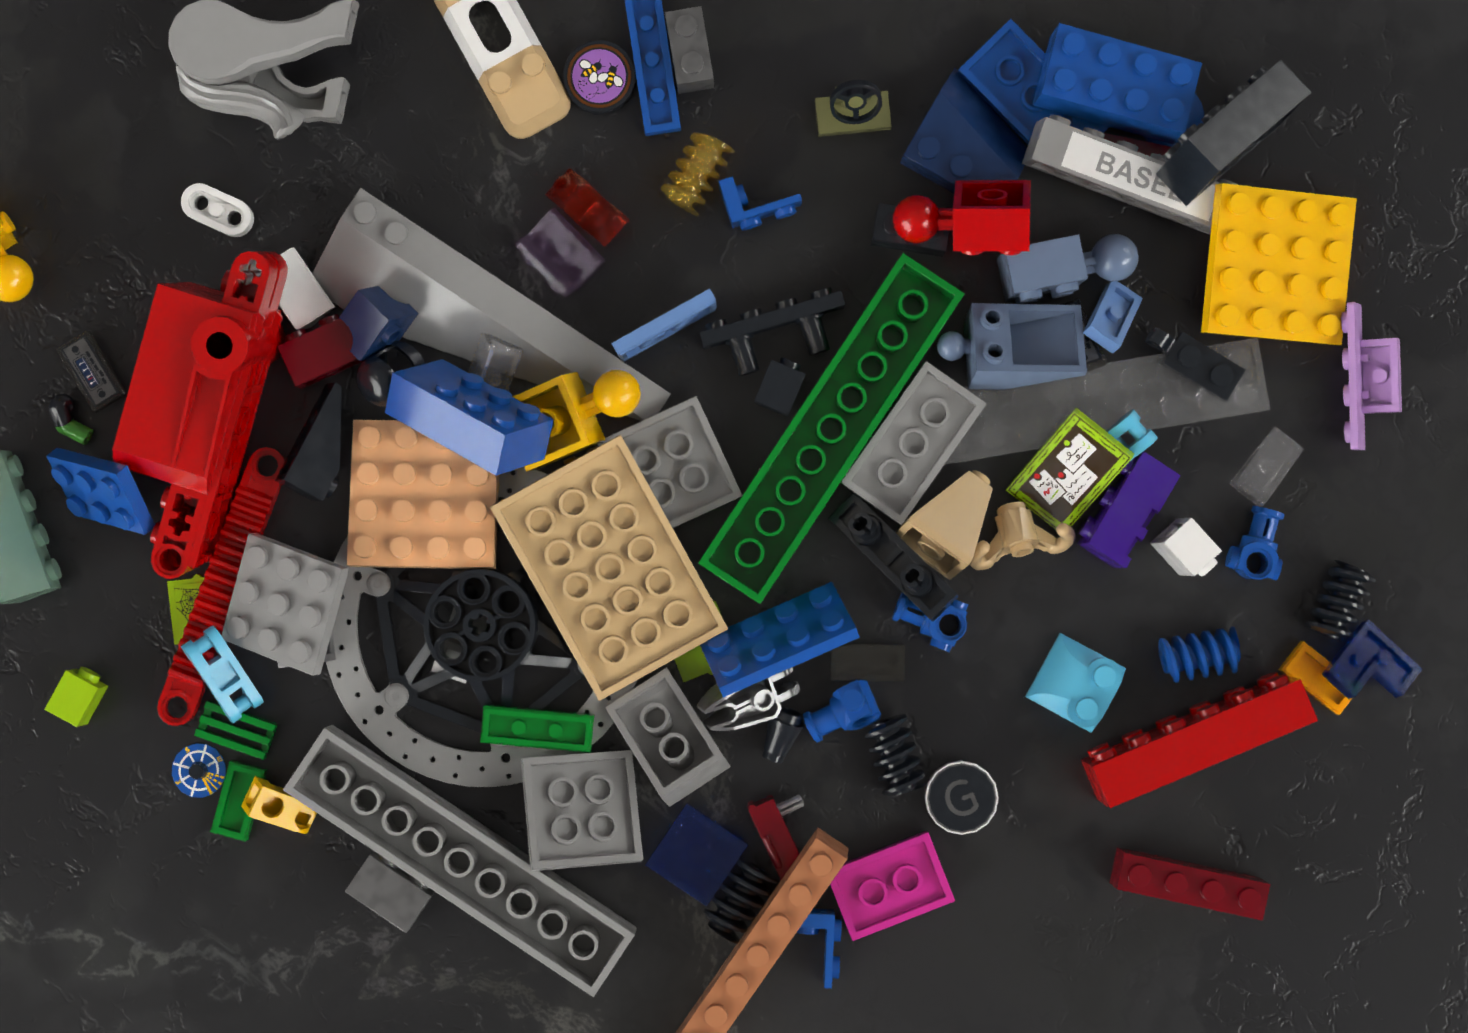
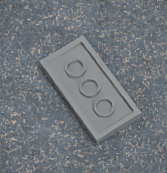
[841,361,987,525]

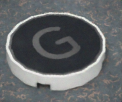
[924,760,999,835]

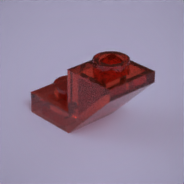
[545,168,629,247]

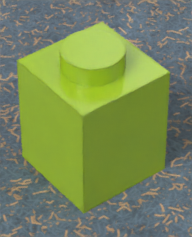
[44,666,108,727]

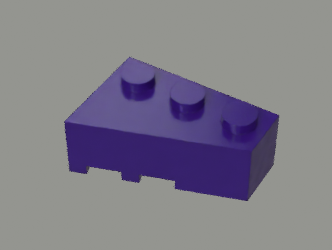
[1077,451,1181,568]

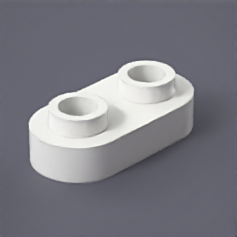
[181,183,254,237]

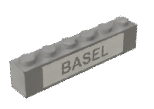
[1022,115,1238,235]

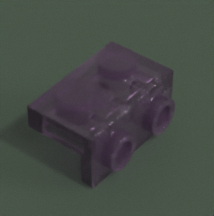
[515,208,606,297]

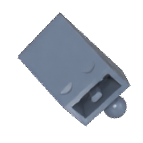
[937,303,1087,390]

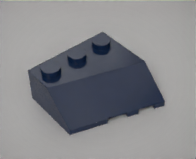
[900,68,1027,194]

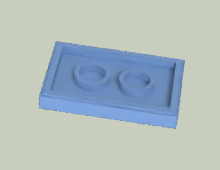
[611,288,717,361]

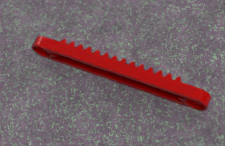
[157,447,286,726]

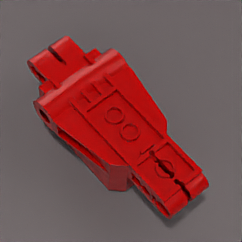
[112,251,288,579]

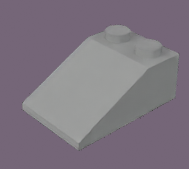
[605,667,731,807]

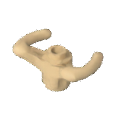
[969,502,1076,570]

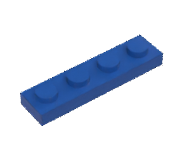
[625,0,681,136]

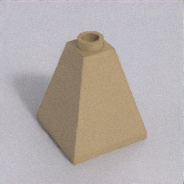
[895,470,993,580]

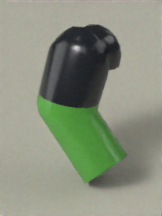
[48,394,93,445]

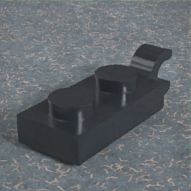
[1144,327,1246,402]

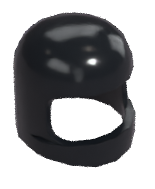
[356,341,425,407]

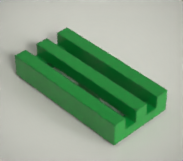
[194,700,278,760]

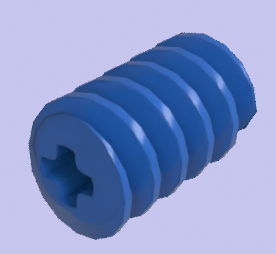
[1158,626,1241,683]

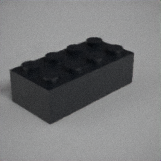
[1156,60,1311,206]

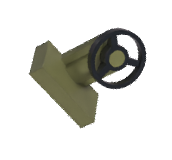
[815,80,891,137]

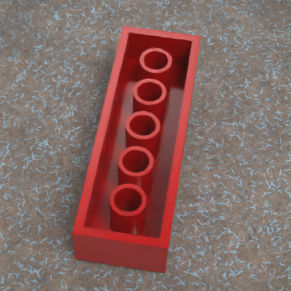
[1081,672,1318,808]

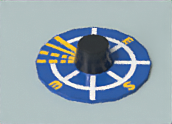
[172,743,226,798]

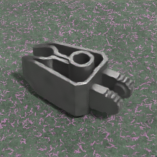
[697,667,800,731]

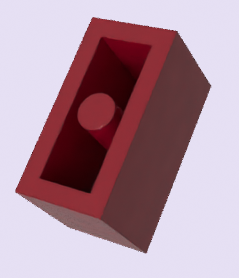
[277,314,364,389]

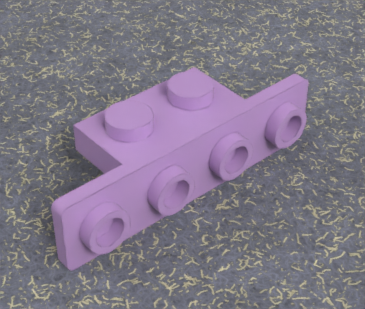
[1341,302,1402,451]

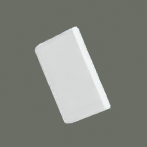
[259,247,335,330]

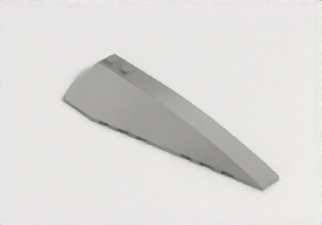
[312,188,671,421]

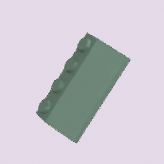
[0,450,62,604]

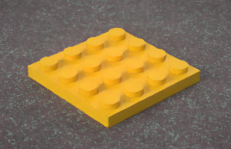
[1201,183,1357,345]

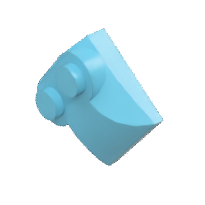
[1025,633,1126,733]

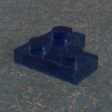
[1321,619,1422,699]

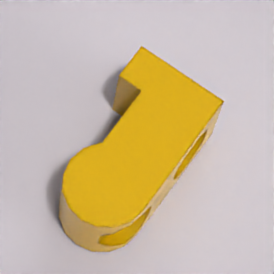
[241,776,317,834]

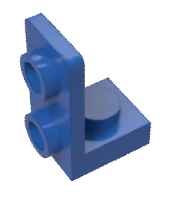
[719,176,802,231]
[797,908,842,989]

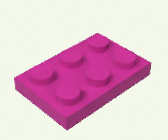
[830,831,955,941]

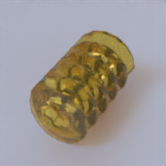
[661,132,735,216]

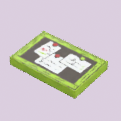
[1006,408,1134,530]

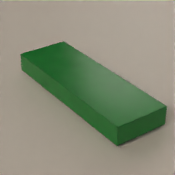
[480,704,595,753]

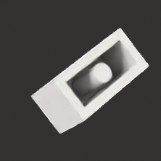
[1150,517,1222,576]

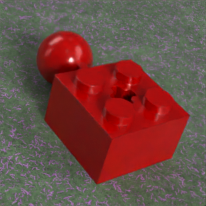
[893,180,1031,255]

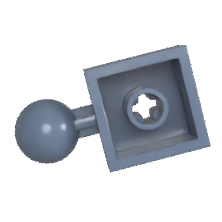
[997,234,1139,304]

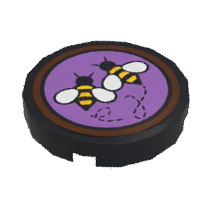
[563,40,636,115]

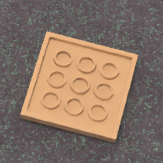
[347,420,499,569]

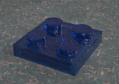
[646,803,748,906]

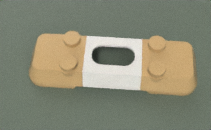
[434,0,571,139]

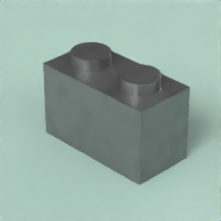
[665,6,714,94]
[345,851,435,933]

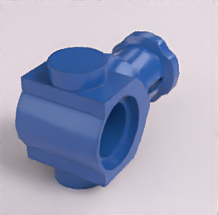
[1225,506,1285,581]
[892,592,968,653]
[803,680,881,743]

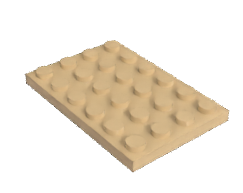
[490,435,728,701]

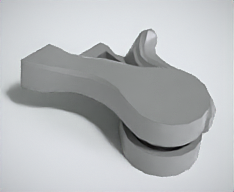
[168,0,359,139]

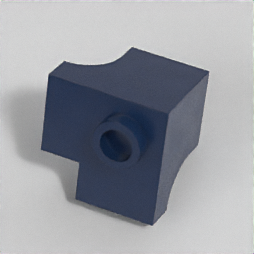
[339,286,419,361]

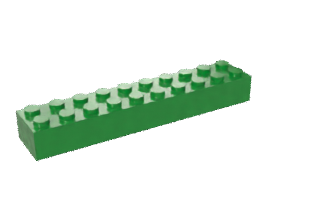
[698,253,965,604]

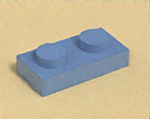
[1083,281,1143,354]

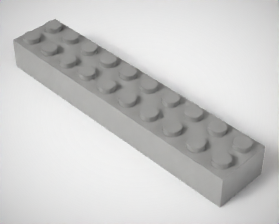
[283,724,637,997]

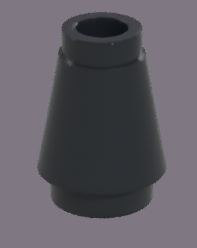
[762,706,804,763]

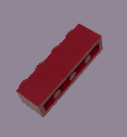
[1110,847,1271,921]

